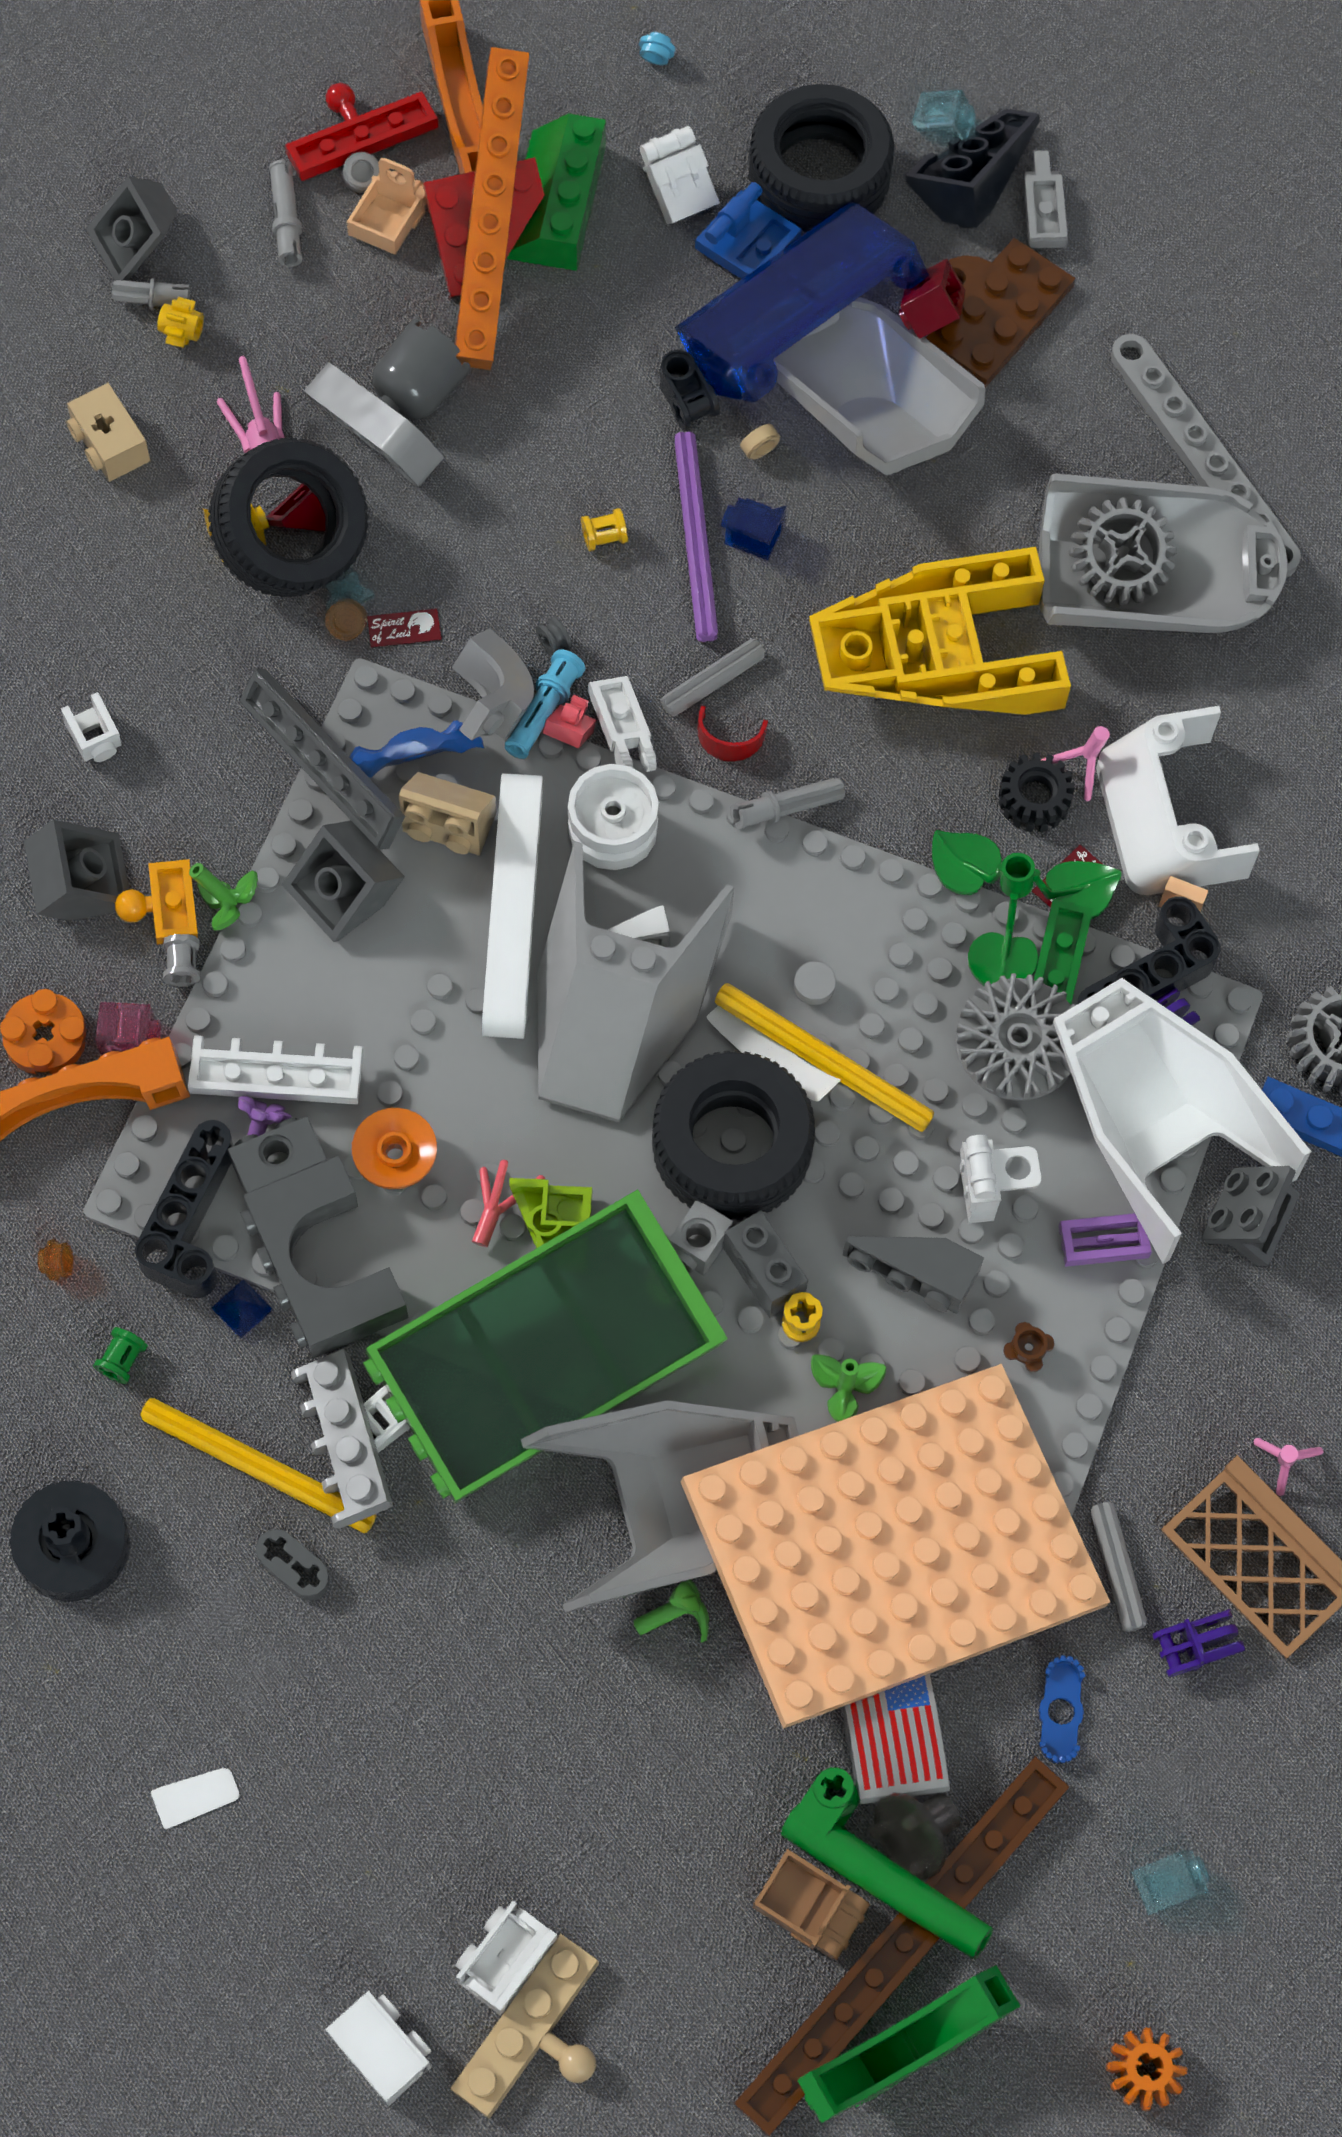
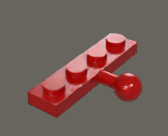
[285,83,439,181]

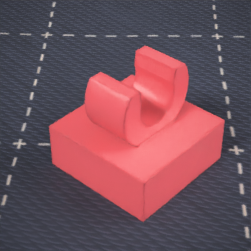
[542,695,597,749]

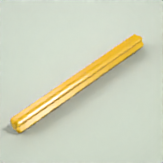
[715,983,934,1132]
[140,1398,377,1533]

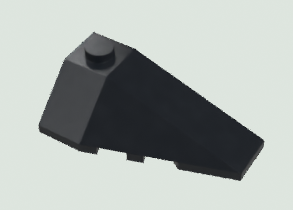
[906,108,1040,228]

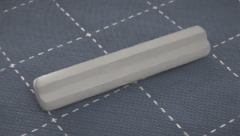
[661,638,765,717]
[1090,1502,1147,1632]

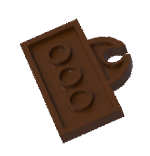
[926,238,1076,388]

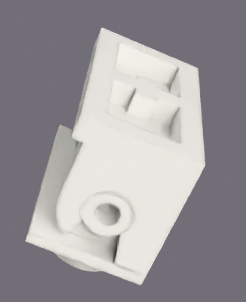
[455,1901,557,2016]
[326,1991,431,2106]

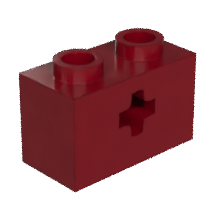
[899,259,966,339]

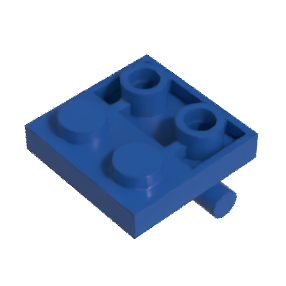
[695,182,802,288]

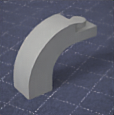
[452,628,534,741]

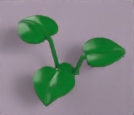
[932,830,1122,987]

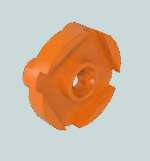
[0,989,87,1074]

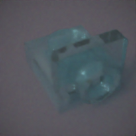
[912,90,975,140]
[1131,1851,1210,1915]

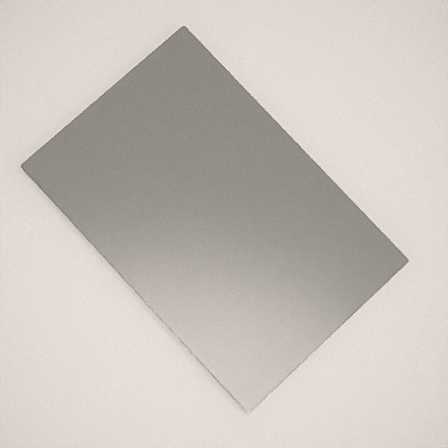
[84,658,1263,1517]

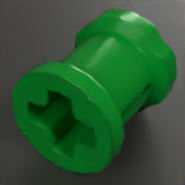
[93,1327,148,1384]

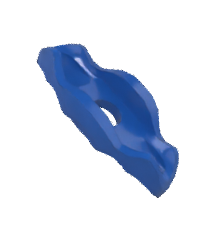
[349,720,484,778]

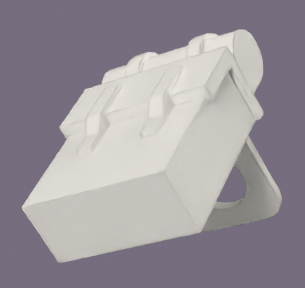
[640,126,720,225]
[960,1135,1041,1223]

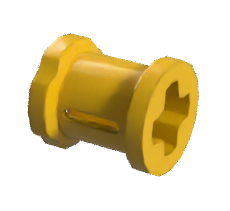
[581,508,628,552]
[782,1292,823,1342]

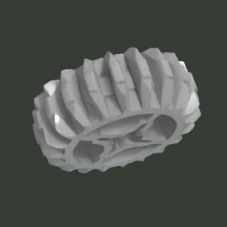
[1069,497,1177,606]
[1287,986,1342,1096]

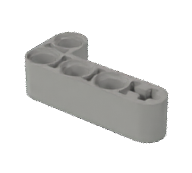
[303,362,444,488]

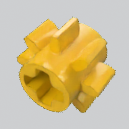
[157,297,204,348]

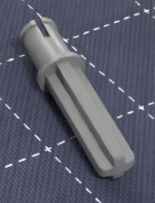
[730,778,845,830]

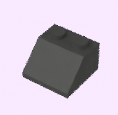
[24,819,129,921]
[282,820,405,942]

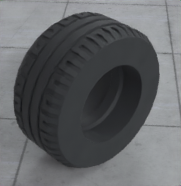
[652,1050,815,1220]

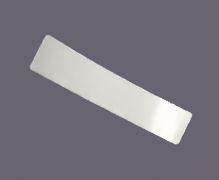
[707,1006,841,1102]

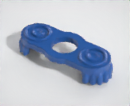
[1038,1655,1085,1764]

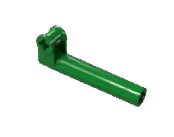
[781,1767,994,1960]

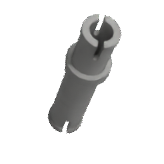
[269,160,303,267]

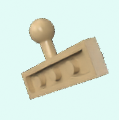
[450,1934,599,2119]

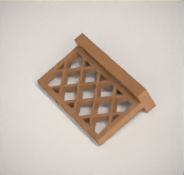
[1161,1455,1342,1660]

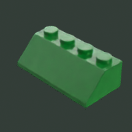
[506,113,606,271]

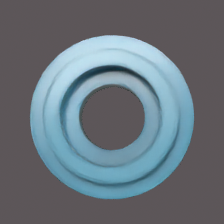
[639,32,676,65]

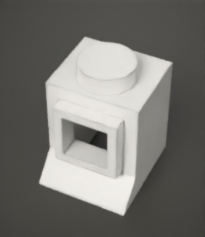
[61,692,121,762]

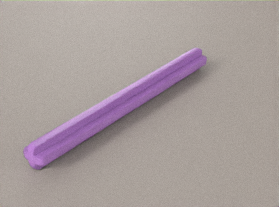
[674,431,718,643]

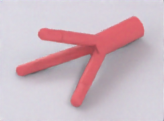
[472,1159,545,1248]

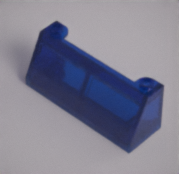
[675,203,929,403]

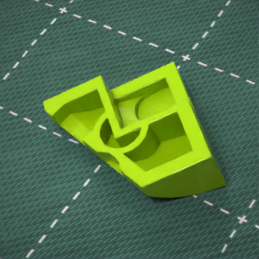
[509,1178,593,1274]

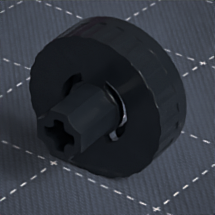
[10,1480,130,1601]

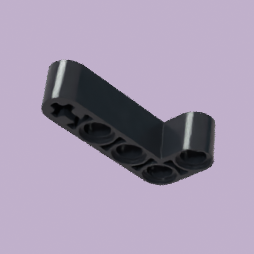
[1076,896,1221,1005]
[135,1120,234,1298]

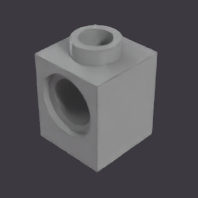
[669,1201,733,1276]

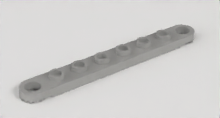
[1111,334,1301,577]

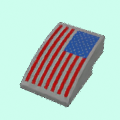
[841,1674,950,1804]

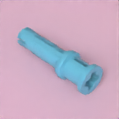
[504,649,586,759]

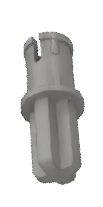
[112,278,190,310]

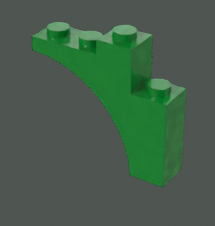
[797,1965,1021,2123]

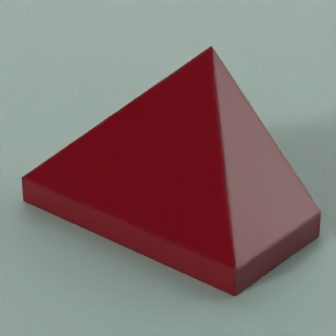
[266,484,325,531]

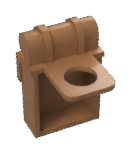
[752,1849,870,1961]

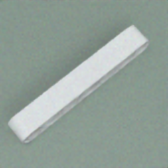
[482,773,543,1039]

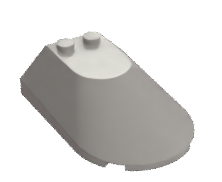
[753,294,985,476]
[1039,473,1287,633]

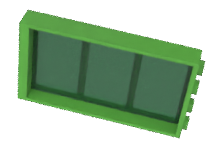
[363,1189,728,1503]

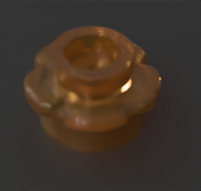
[38,1239,74,1281]

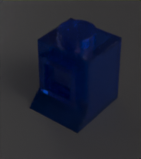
[721,497,787,560]

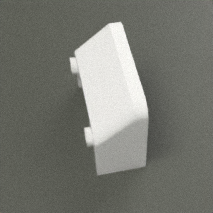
[1096,706,1260,895]

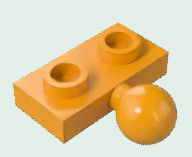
[115,859,198,945]

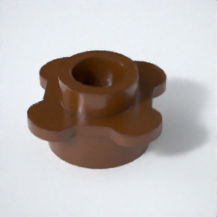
[1003,1322,1055,1372]

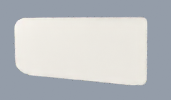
[151,1768,239,1829]

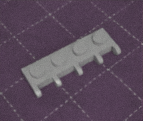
[291,1349,393,1528]

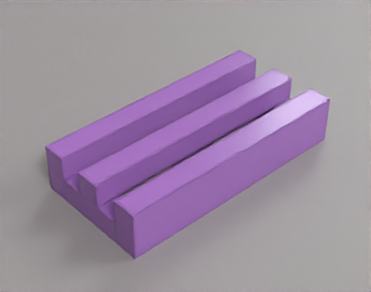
[1058,1213,1152,1267]

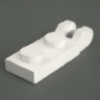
[588,676,657,772]

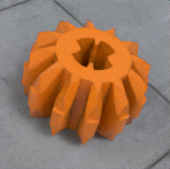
[1106,2028,1187,2111]

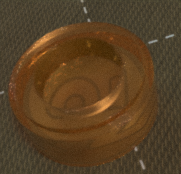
[325,598,367,641]

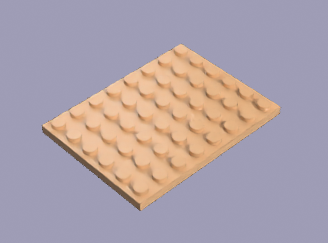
[681,1364,1110,1729]

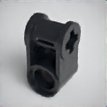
[659,349,720,429]

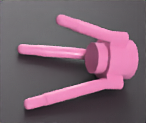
[217,356,285,453]

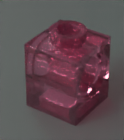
[95,1002,161,1056]

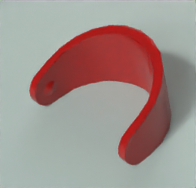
[697,706,768,762]

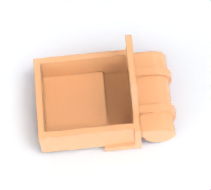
[347,158,427,255]

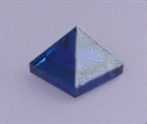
[211,1279,273,1339]

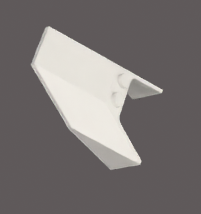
[1053,978,1311,1264]

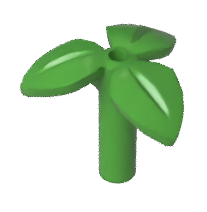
[189,863,258,931]
[811,1354,887,1422]
[633,1579,709,1643]

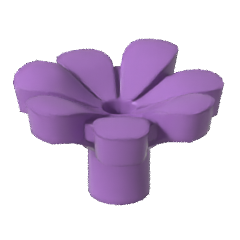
[238,1096,292,1136]

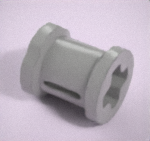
[163,934,201,987]

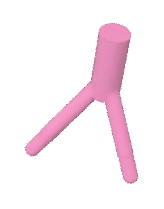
[1041,726,1110,801]
[1254,1438,1323,1496]

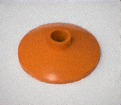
[351,1108,437,1189]

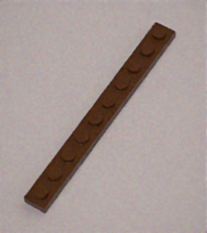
[734,1757,1069,2137]

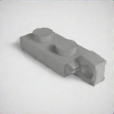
[1023,150,1068,248]

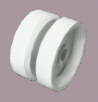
[568,764,659,870]

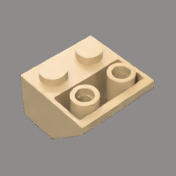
[399,772,496,856]

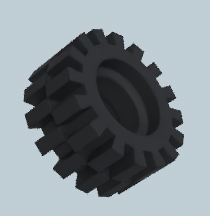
[999,753,1075,832]

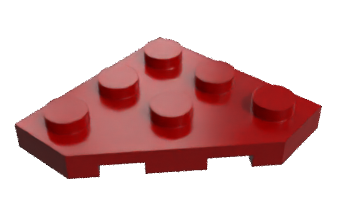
[423,157,544,298]

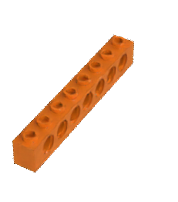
[455,47,529,370]

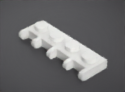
[188,1035,363,1105]

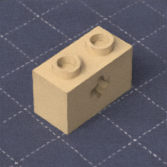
[66,383,150,482]

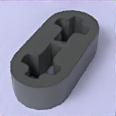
[255,1529,330,1601]

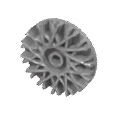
[956,973,1075,1100]

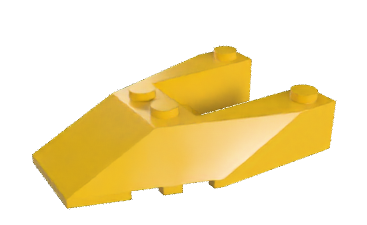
[809,547,1071,715]

